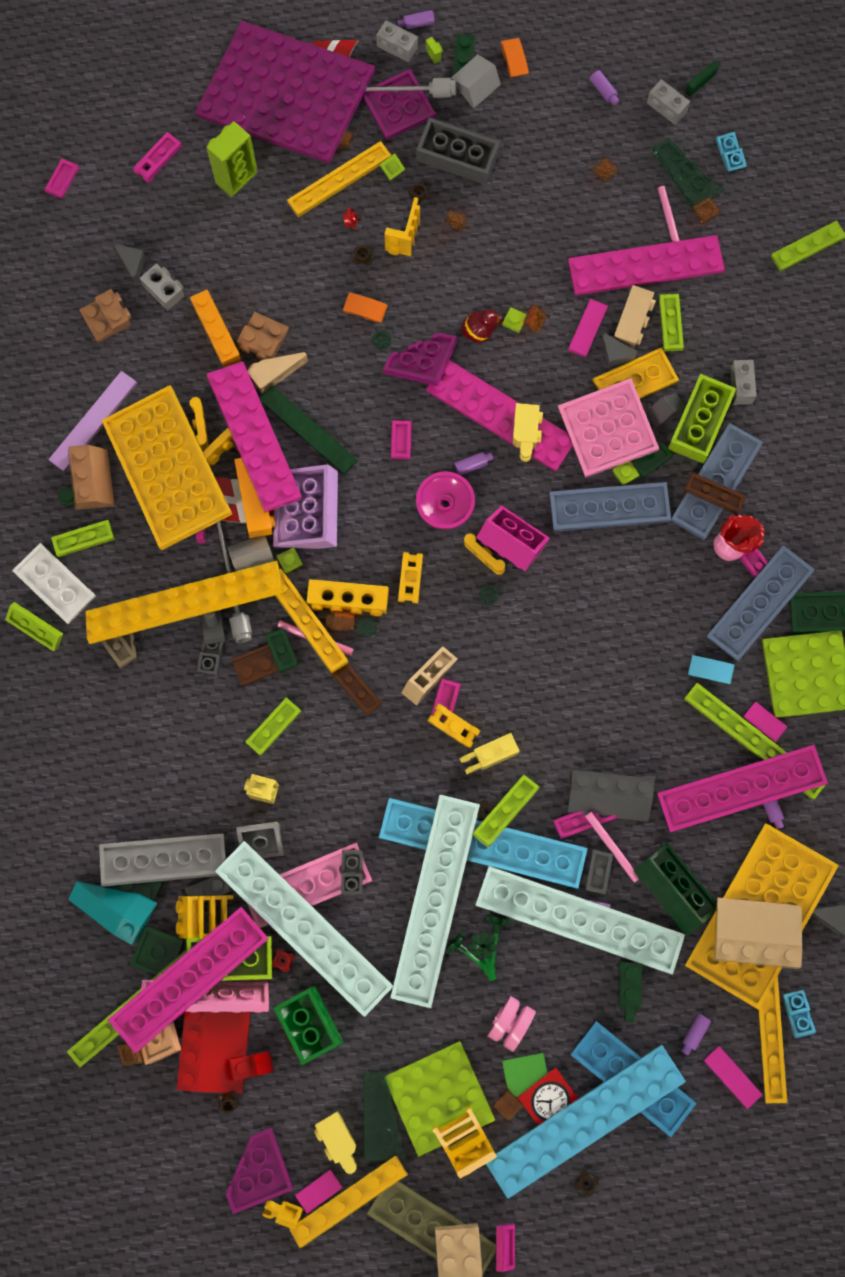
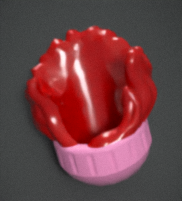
[713,514,765,561]

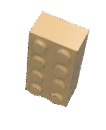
[435,1223,482,1277]

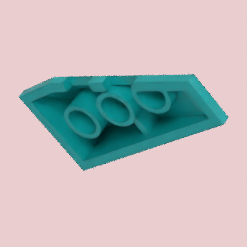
[68,881,157,945]

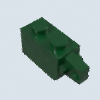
[618,962,642,1022]

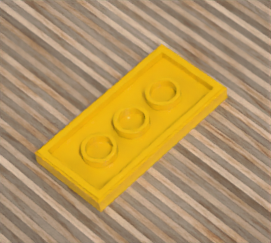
[593,347,679,399]

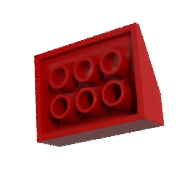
[177,1011,251,1094]

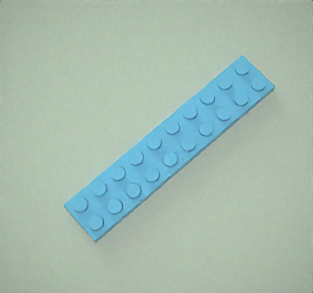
[379,798,588,889]
[486,1044,686,1199]

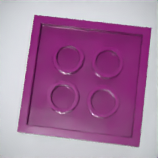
[362,69,436,141]

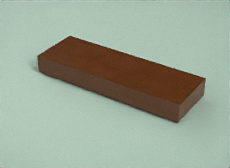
[684,472,746,515]
[329,663,382,717]

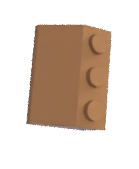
[68,445,115,510]

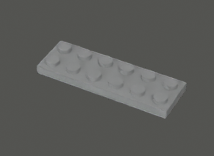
[99,833,226,886]

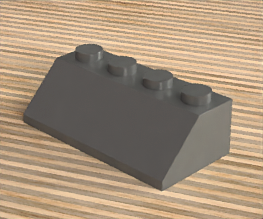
[567,770,654,822]

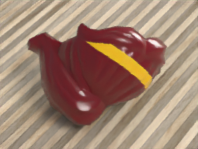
[461,309,504,343]

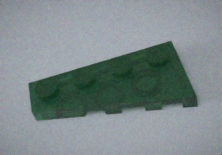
[652,138,724,208]
[363,1072,407,1161]

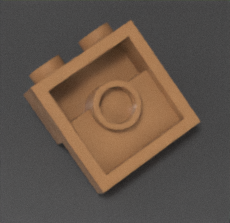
[79,289,132,343]
[237,312,289,360]

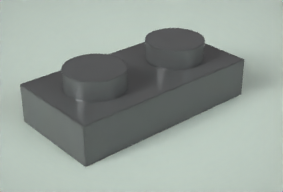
[585,850,613,895]
[185,876,231,904]

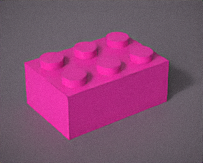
[476,505,550,571]

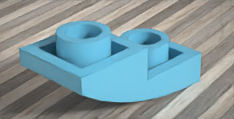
[715,132,747,172]
[688,655,735,684]
[783,990,816,1039]

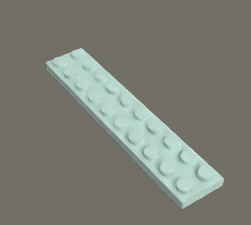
[391,795,480,1008]
[215,841,393,1017]
[475,866,685,975]

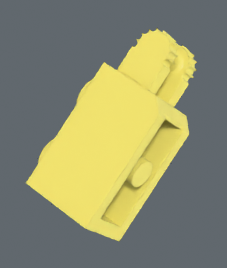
[513,403,543,462]
[460,733,520,774]
[244,774,279,804]
[314,1111,357,1174]

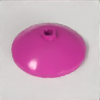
[416,472,475,529]

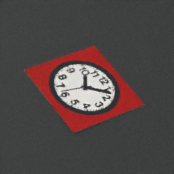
[518,1068,578,1125]

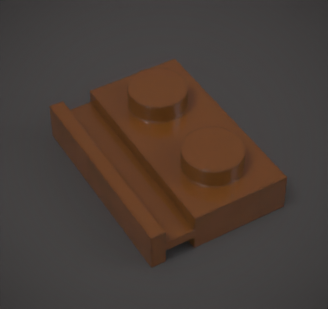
[231,645,279,687]

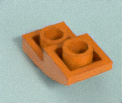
[500,38,529,78]
[343,293,388,323]

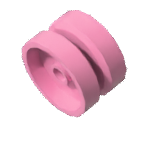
[487,996,536,1052]

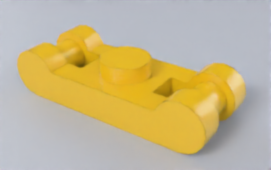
[189,397,209,450]
[464,534,505,575]
[398,552,423,603]
[427,703,480,748]

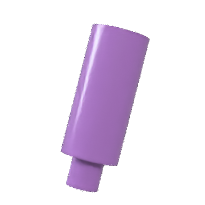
[397,10,435,30]
[590,70,620,105]
[454,452,493,476]
[763,800,784,829]
[681,1013,712,1056]

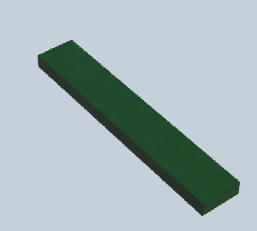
[259,386,357,475]

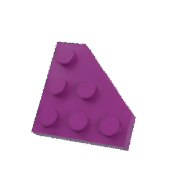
[383,333,458,386]
[226,1127,294,1214]

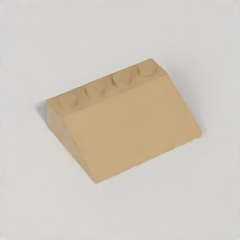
[713,897,802,969]

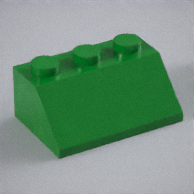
[273,986,344,1065]

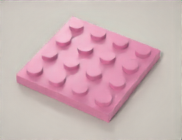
[558,378,659,478]

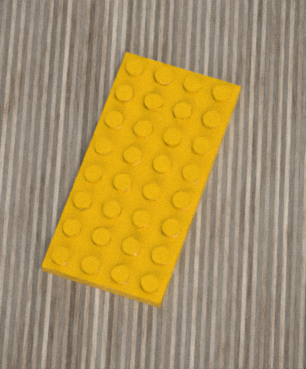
[102,385,233,550]
[685,823,839,1010]

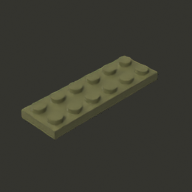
[367,1181,496,1276]

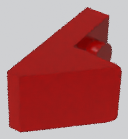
[228,1051,274,1081]

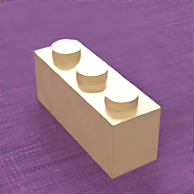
[614,285,656,350]

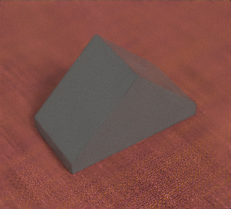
[114,244,146,284]
[601,333,638,367]
[646,393,686,429]
[811,905,845,938]

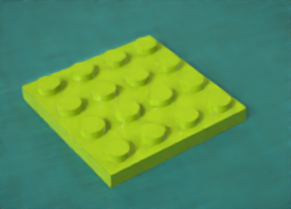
[762,631,845,718]
[384,1041,495,1157]

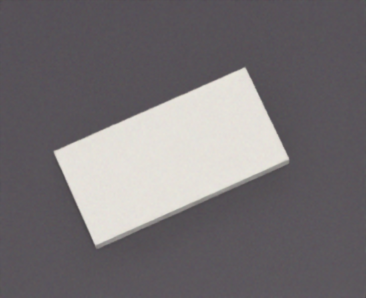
[12,543,96,624]

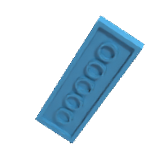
[570,1021,697,1137]

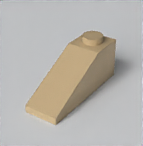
[247,352,308,395]
[401,646,458,706]

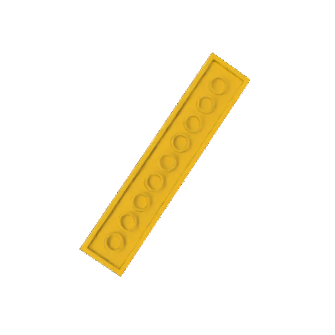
[86,561,284,644]

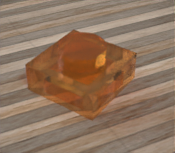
[592,157,619,184]
[693,197,720,224]
[446,209,467,232]
[523,306,547,333]
[117,1043,144,1067]
[493,1090,523,1121]

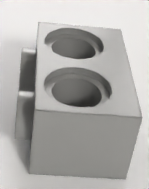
[376,20,418,63]
[647,79,690,125]
[140,263,184,311]
[730,360,757,405]

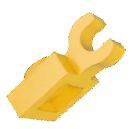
[263,1200,303,1230]

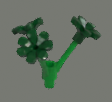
[445,914,512,981]

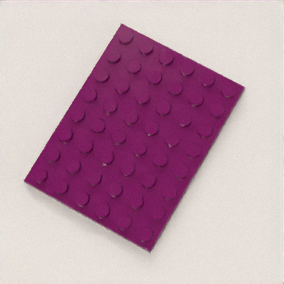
[195,21,375,164]

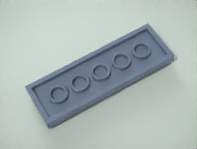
[671,423,763,540]
[549,482,671,532]
[707,545,815,662]

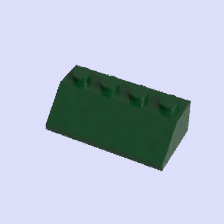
[633,843,717,936]

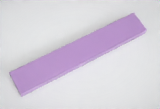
[49,371,137,472]

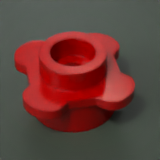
[343,207,358,230]
[272,948,295,973]

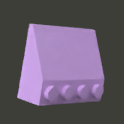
[273,465,338,549]

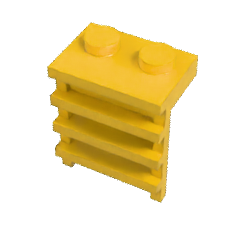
[384,197,420,256]
[176,895,233,939]
[432,1106,497,1179]

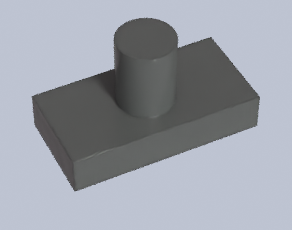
[201,610,225,645]

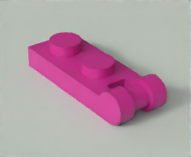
[133,132,182,183]

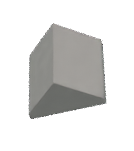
[451,55,501,108]
[227,536,274,571]
[236,822,283,858]

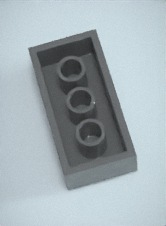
[416,118,500,185]

